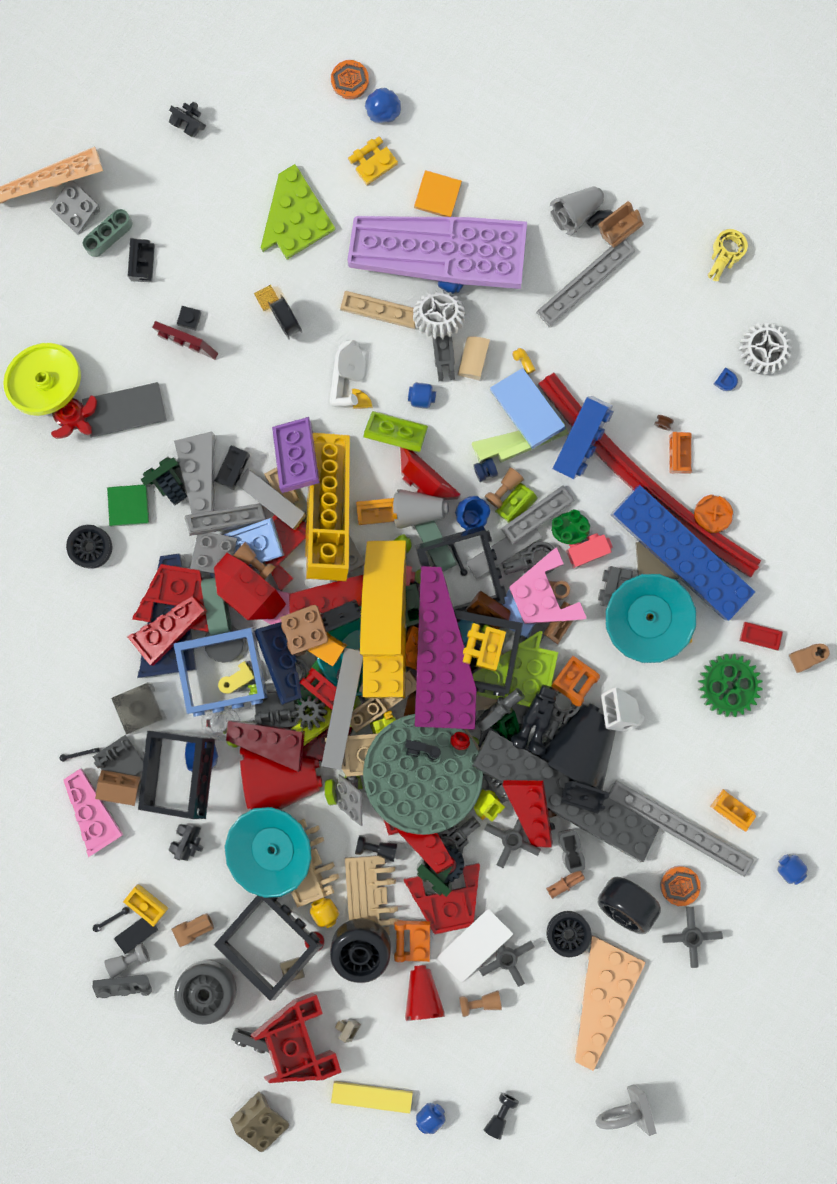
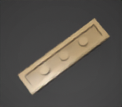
[340,291,415,329]

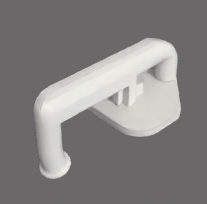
[330,340,366,407]

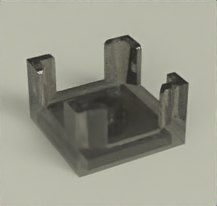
[111,682,167,735]

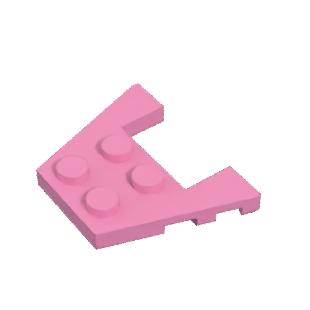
[509,548,587,624]

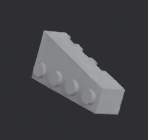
[174,431,215,514]

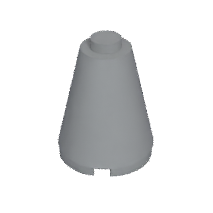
[550,186,604,235]
[393,489,449,529]

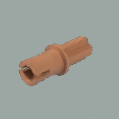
[546,871,585,899]

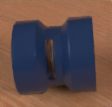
[473,458,498,482]

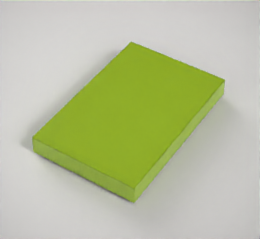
[363,411,428,452]

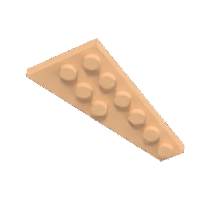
[0,147,103,204]
[575,934,646,1071]

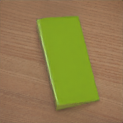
[495,483,538,523]

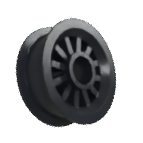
[268,294,302,340]
[66,525,112,569]
[546,911,592,957]

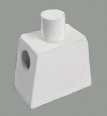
[601,687,644,732]

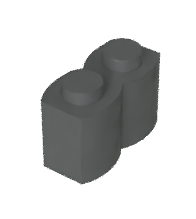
[558,829,585,873]

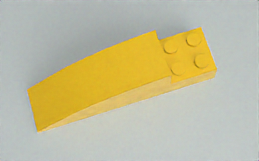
[305,433,350,581]
[360,540,406,698]

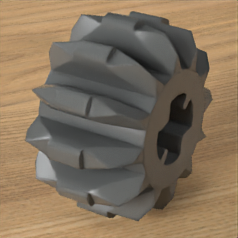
[293,696,327,730]

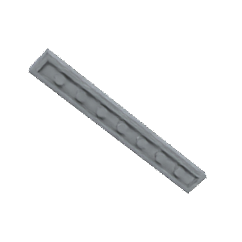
[608,780,754,877]

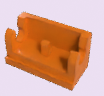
[669,432,692,474]

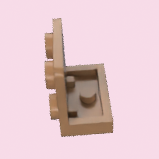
[280,605,328,656]

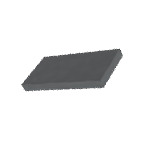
[82,382,167,438]

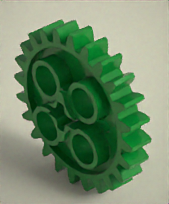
[698,654,763,717]

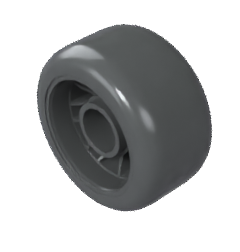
[174,960,236,1025]

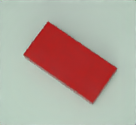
[739,622,783,651]

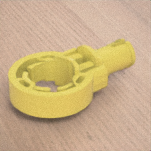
[708,229,748,281]

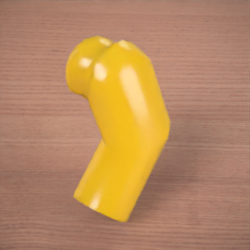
[512,348,535,374]

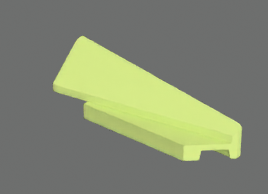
[472,420,569,463]

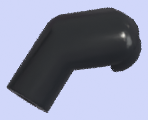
[586,210,613,228]

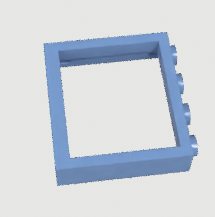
[174,628,268,717]

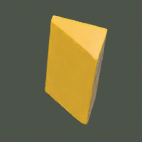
[123,884,168,927]

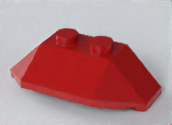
[400,447,461,500]
[214,553,286,620]

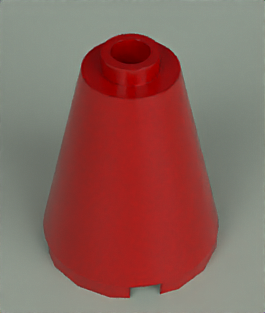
[405,965,445,1021]

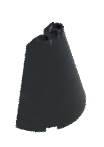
[533,703,616,790]

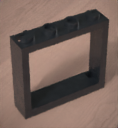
[415,526,506,613]
[454,610,523,697]
[138,731,215,819]
[214,895,323,1001]

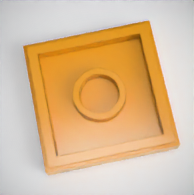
[414,170,462,217]

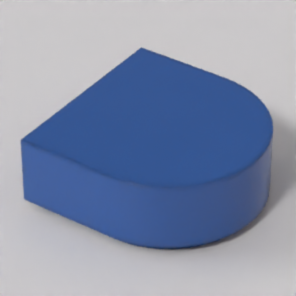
[714,367,738,391]

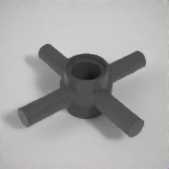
[484,819,541,868]
[662,907,723,968]
[479,941,535,987]

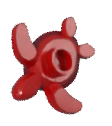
[51,395,97,439]

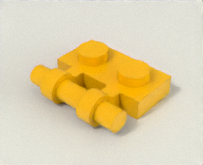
[348,136,398,186]
[463,623,506,671]

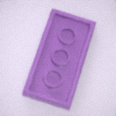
[272,417,320,493]

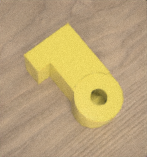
[218,661,255,694]

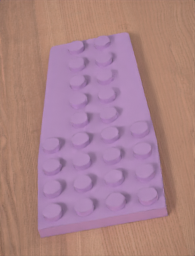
[347,216,527,289]

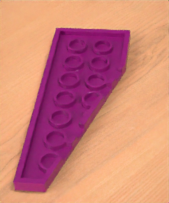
[415,566,477,729]

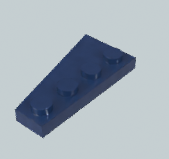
[254,622,302,705]

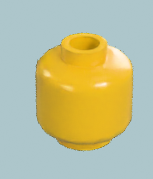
[310,897,339,928]

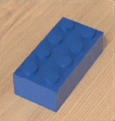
[552,396,614,479]

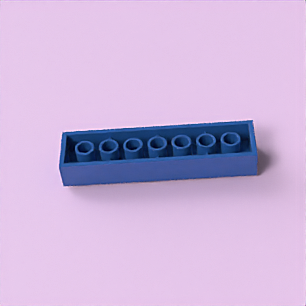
[610,485,755,621]

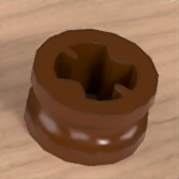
[654,415,674,431]

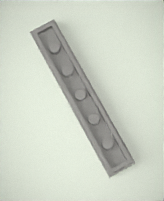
[536,240,635,327]
[321,648,363,770]

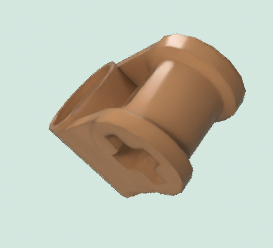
[789,644,830,673]

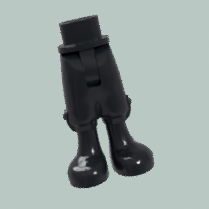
[510,684,557,755]

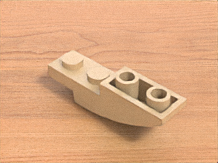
[350,670,417,733]

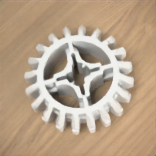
[413,290,465,339]
[739,322,792,375]

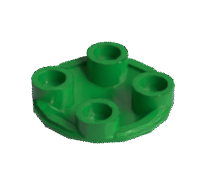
[551,509,590,544]

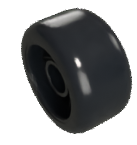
[598,877,661,934]
[330,918,391,983]

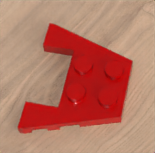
[266,515,306,591]
[132,564,209,632]
[404,863,480,935]

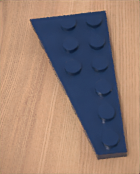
[137,553,197,678]

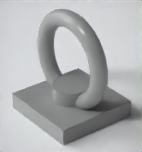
[595,1085,657,1136]

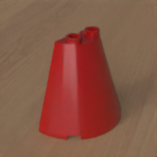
[240,747,323,810]

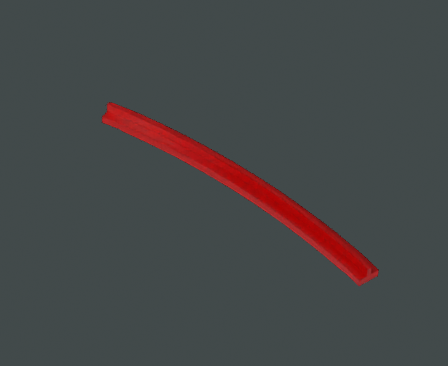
[538,372,761,577]

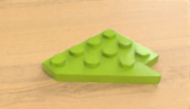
[260,164,335,260]
[472,631,558,706]

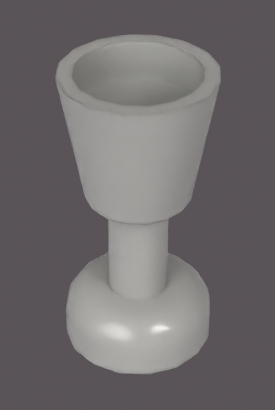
[105,943,150,978]

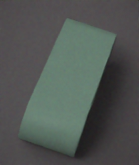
[82,209,133,257]
[414,521,457,572]
[201,578,232,636]

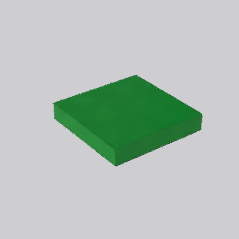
[107,484,149,526]

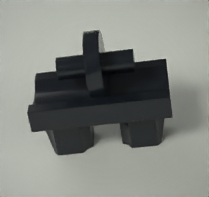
[169,102,206,137]
[169,824,204,861]

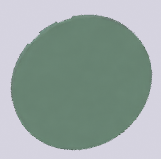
[363,714,483,835]

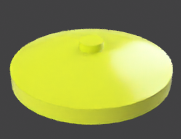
[3,343,81,416]

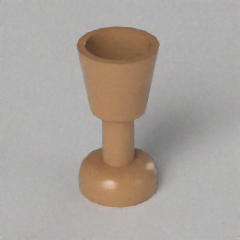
[485,467,524,509]
[233,542,275,580]
[459,990,502,1017]

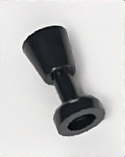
[355,835,398,862]
[483,1093,519,1140]

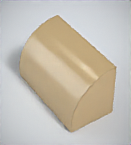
[457,337,490,381]

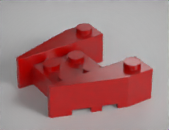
[251,992,342,1083]

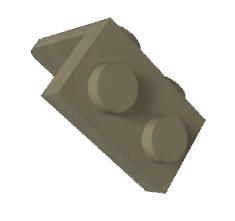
[230,1092,289,1152]

